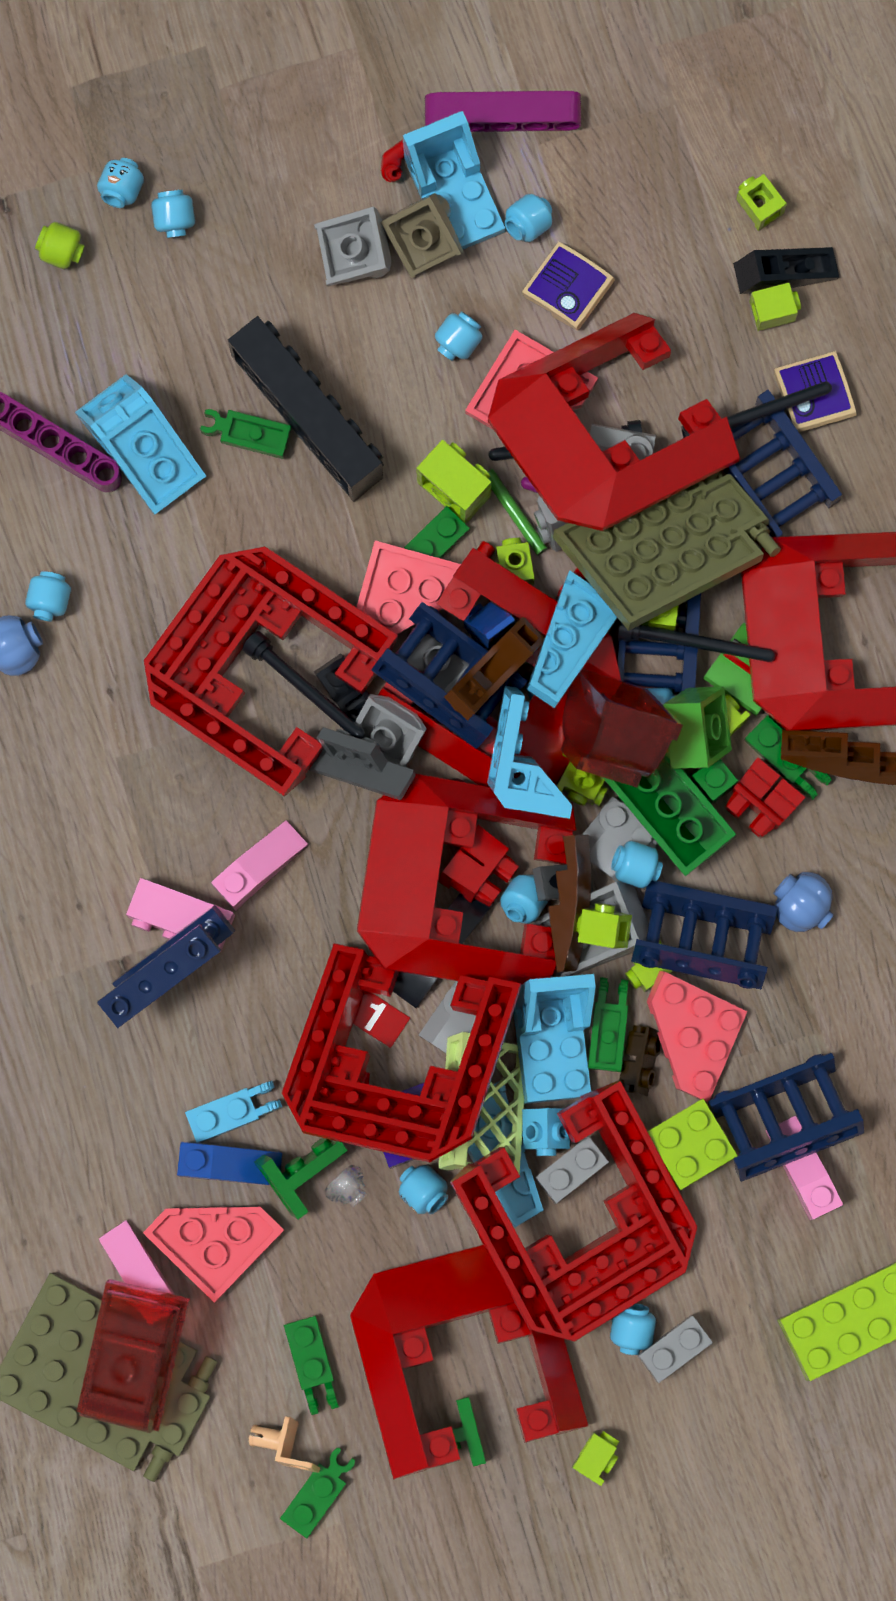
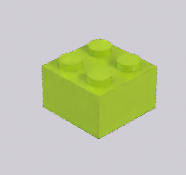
[416,439,492,524]
[647,1099,738,1191]

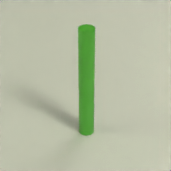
[488,469,548,555]

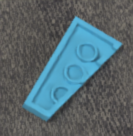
[468,1080,543,1228]

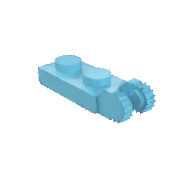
[185,1081,283,1144]

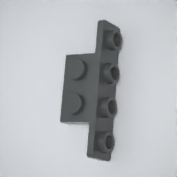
[309,727,416,800]

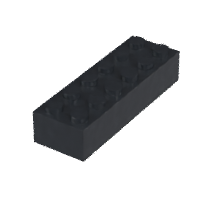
[228,316,384,502]

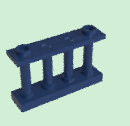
[723,389,842,537]
[615,593,701,697]
[371,602,527,749]
[631,880,778,990]
[97,905,236,1028]
[708,1053,864,1182]

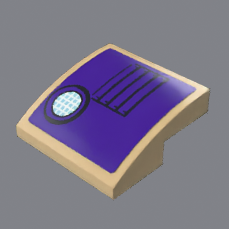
[522,242,615,331]
[774,351,856,432]

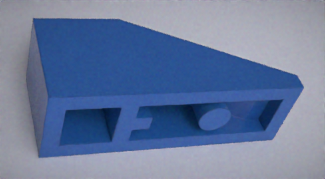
[464,602,515,651]
[177,1142,282,1185]

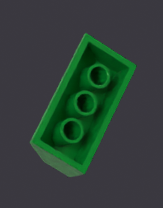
[601,733,737,877]

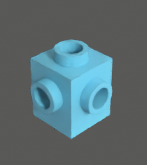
[522,1108,570,1156]

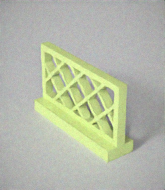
[438,1032,524,1175]

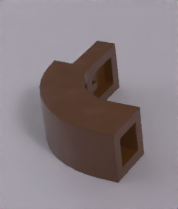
[444,617,545,721]

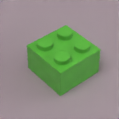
[661,686,732,769]

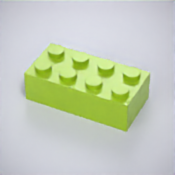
[777,1262,896,1381]

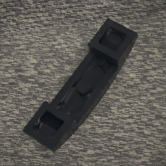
[393,893,494,1008]

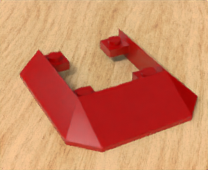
[488,313,740,531]
[741,532,896,731]
[144,546,398,797]
[378,548,622,787]
[357,773,576,985]
[282,943,522,1163]
[450,1081,698,1342]
[350,1245,588,1480]

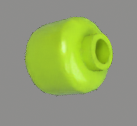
[35,222,85,269]

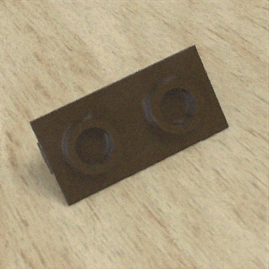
[619,1025,662,1096]

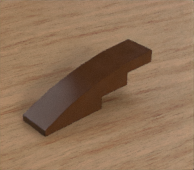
[781,730,896,785]
[548,835,591,972]

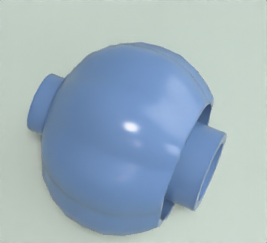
[0,615,43,676]
[773,872,834,932]

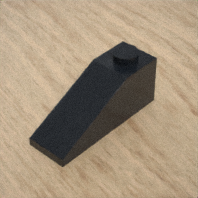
[733,247,840,294]

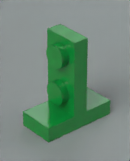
[254,1138,348,1220]
[452,1397,486,1467]

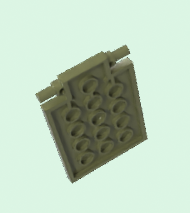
[553,471,781,631]
[0,1273,218,1482]

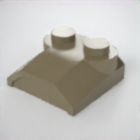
[381,193,464,279]

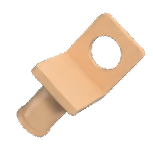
[249,1416,320,1473]

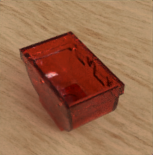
[561,668,683,788]
[77,1279,190,1433]

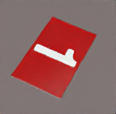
[353,991,410,1048]

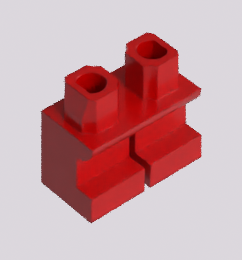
[725,757,806,839]
[438,825,519,907]

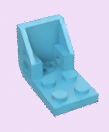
[403,111,505,249]
[75,374,206,515]
[487,686,572,819]
[513,974,596,1104]

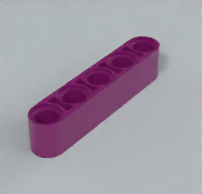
[425,91,581,132]
[0,392,122,493]

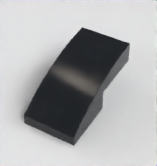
[314,653,370,722]

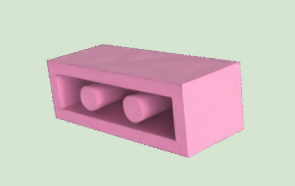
[126,878,235,952]

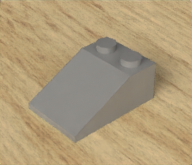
[534,881,649,977]

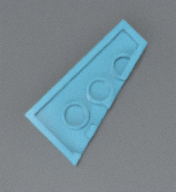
[527,570,617,708]

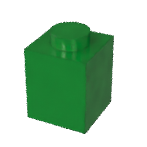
[691,759,738,805]

